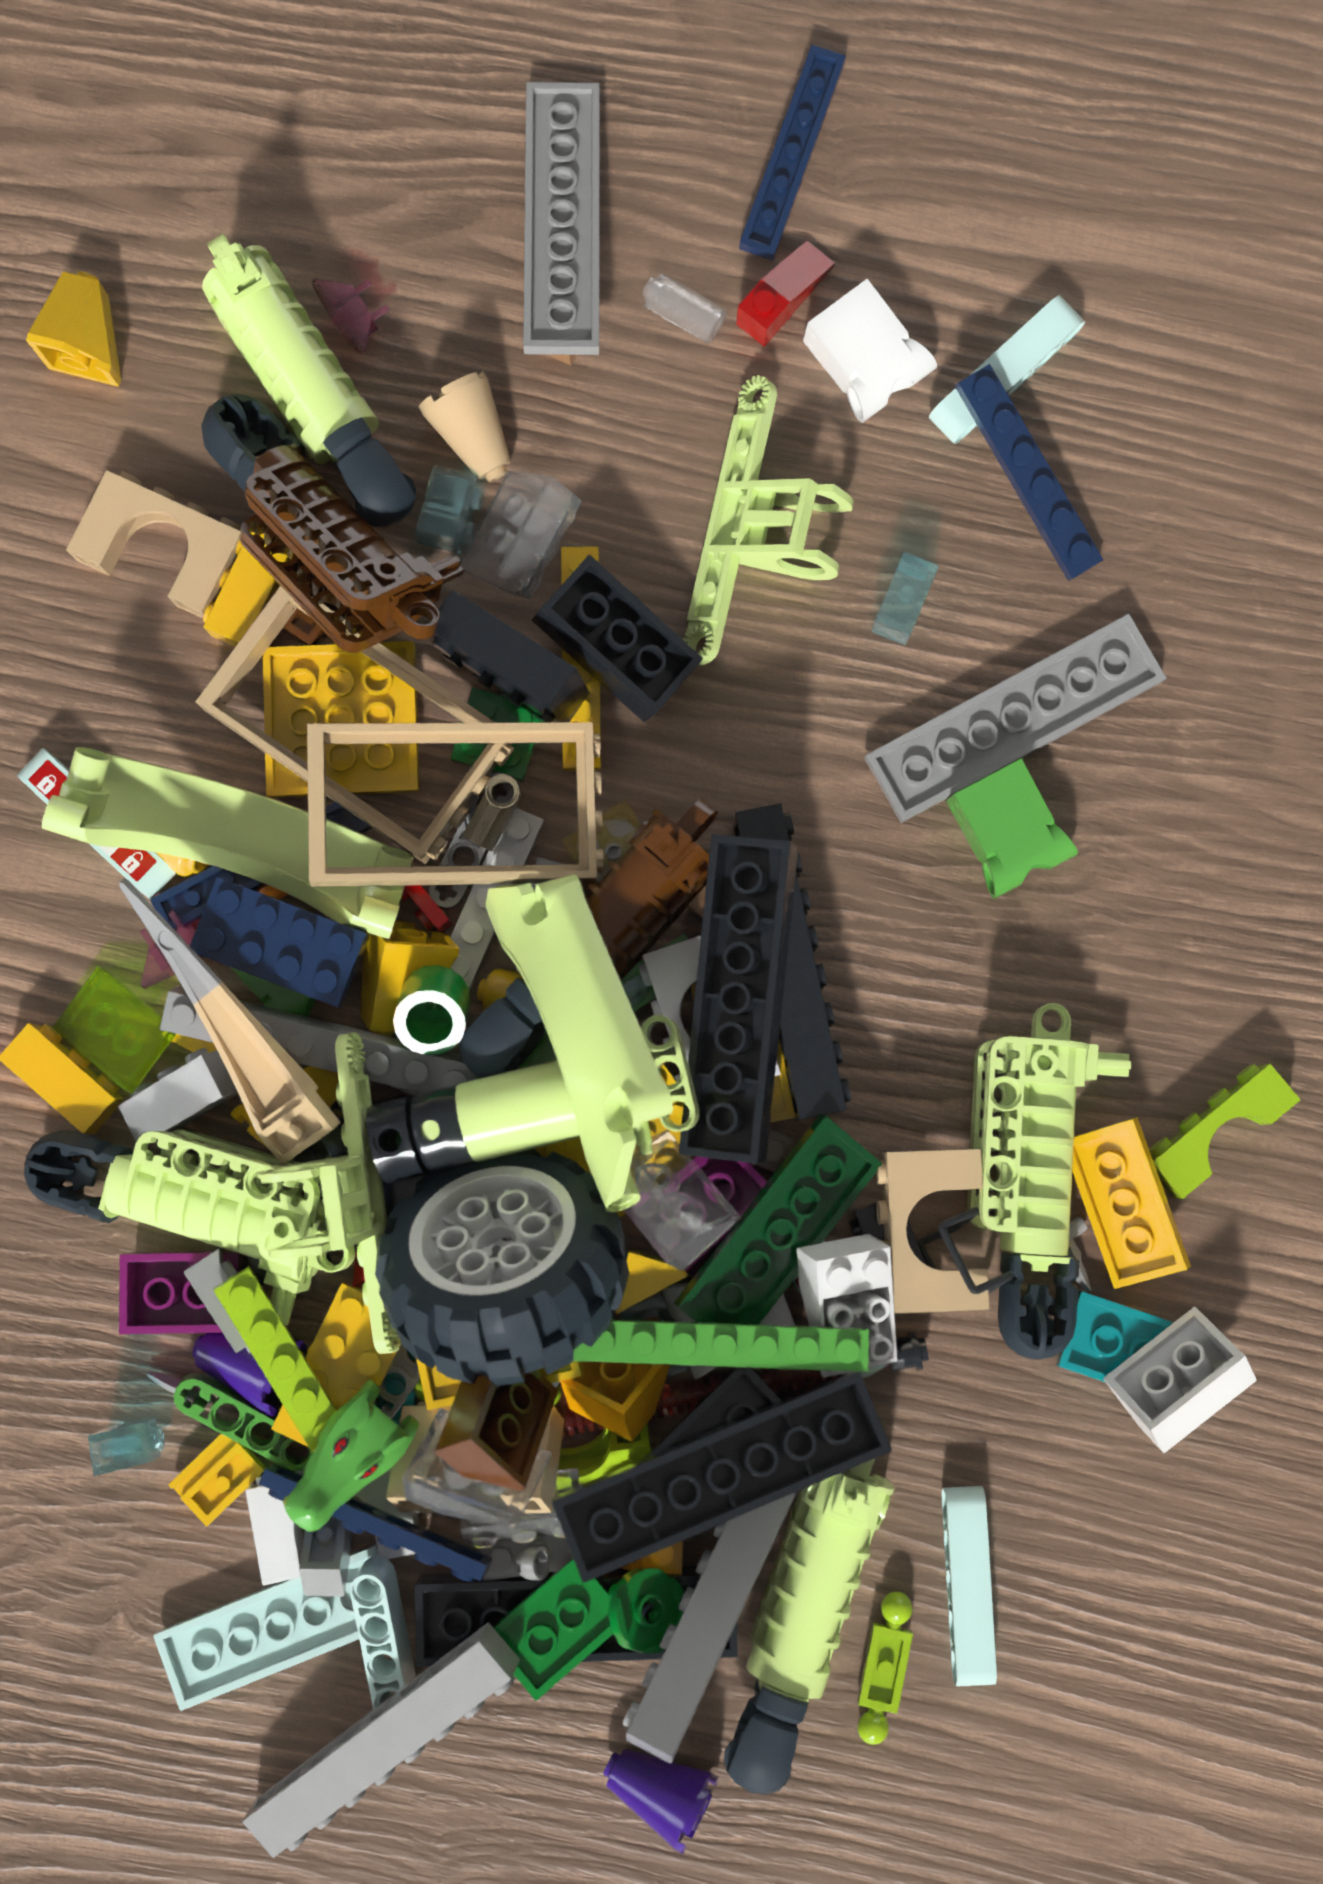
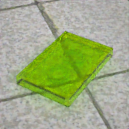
[52,966,176,1094]

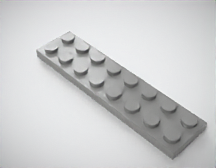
[523,82,599,355]
[864,614,1167,823]

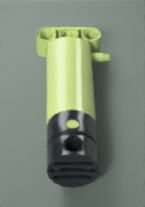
[366,1015,699,1184]

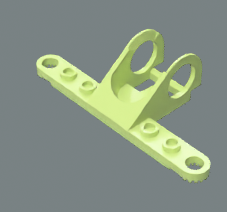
[683,375,854,665]
[257,1032,401,1354]

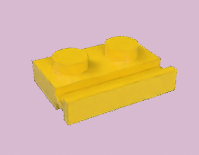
[168,1434,266,1527]

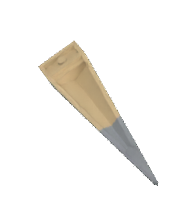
[119,878,341,1165]

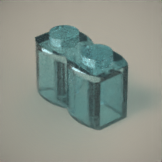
[415,465,485,554]

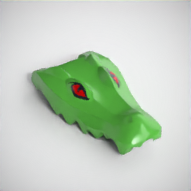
[283,1379,420,1532]

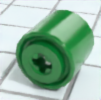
[393,965,471,1055]

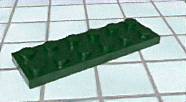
[673,1114,883,1325]

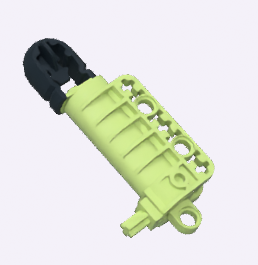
[202,233,416,527]
[966,1003,1131,1360]
[24,1129,355,1325]
[724,1458,895,1795]

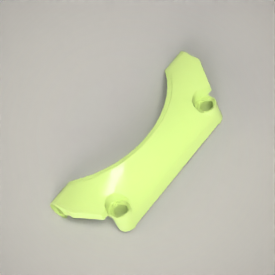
[485,874,673,1212]

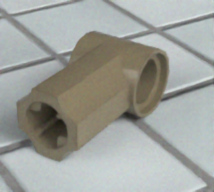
[462,774,523,852]

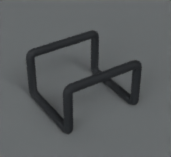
[917,1207,1013,1294]

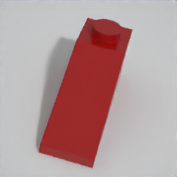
[736,241,835,347]

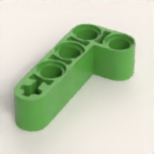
[174,1372,311,1471]

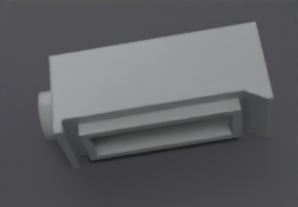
[183,1248,251,1354]

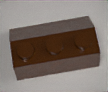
[434,1370,558,1491]

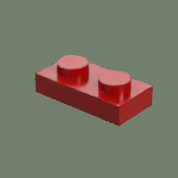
[401,885,452,933]

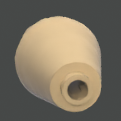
[419,371,511,483]

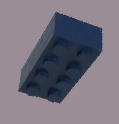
[190,877,370,1008]

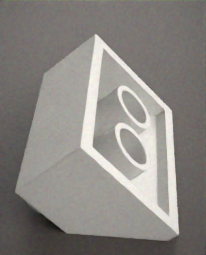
[1103,1306,1257,1453]

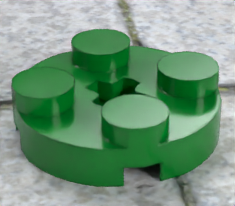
[608,1567,684,1654]

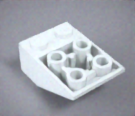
[797,1234,897,1377]

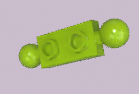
[857,1591,913,1745]

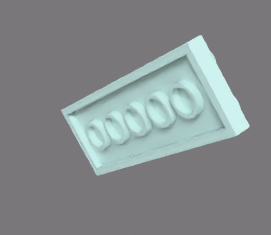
[153,1543,405,1711]

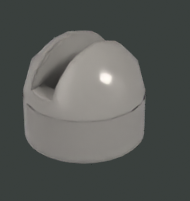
[516,1546,550,1580]

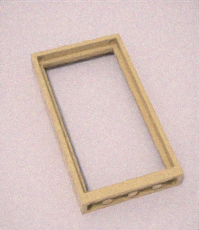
[196,586,514,864]
[307,722,603,887]

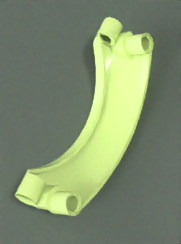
[42,747,413,939]

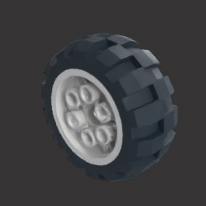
[375,1148,629,1386]

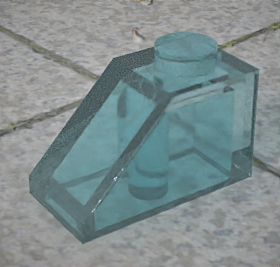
[88,1417,165,1476]

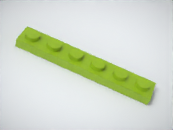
[213,1267,337,1451]

